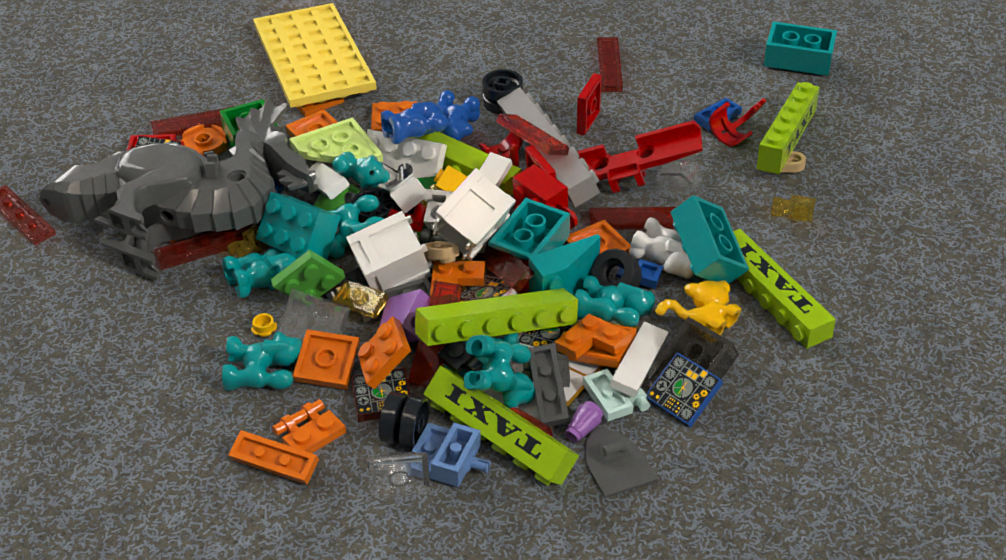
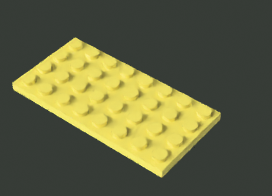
[253,3,377,108]

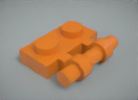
[272,399,346,453]

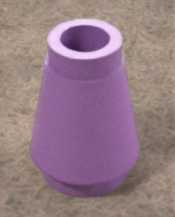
[564,401,603,443]

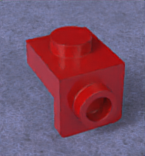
[387,202,427,232]

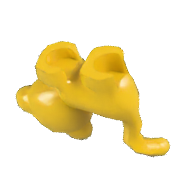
[655,280,741,342]

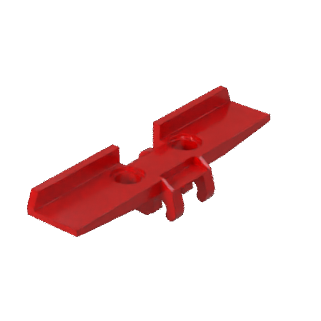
[577,120,703,194]

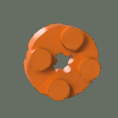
[180,124,227,157]

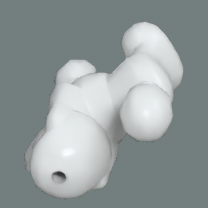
[629,217,694,279]

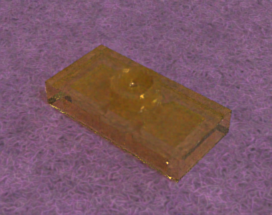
[332,280,389,318]

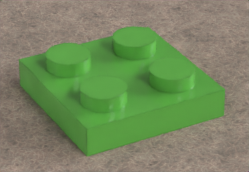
[271,250,346,306]

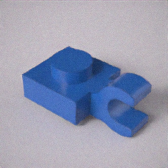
[616,259,664,289]

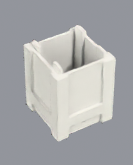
[432,168,516,261]
[346,211,433,294]

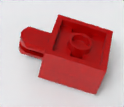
[513,164,578,229]

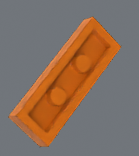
[228,430,319,485]

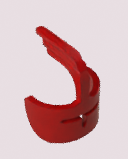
[709,98,766,147]
[478,130,523,168]

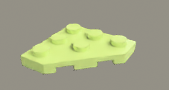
[289,117,383,164]

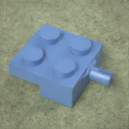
[405,423,491,487]

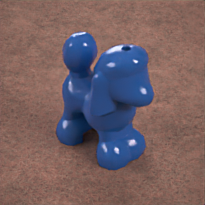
[436,90,480,141]
[381,102,448,144]

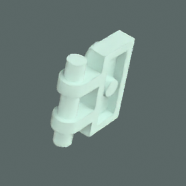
[583,369,650,421]

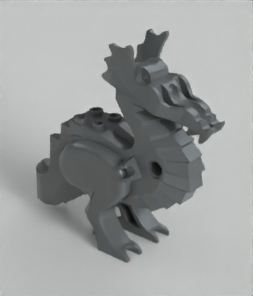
[39,99,318,280]

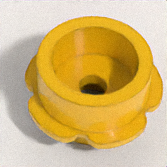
[251,313,277,337]

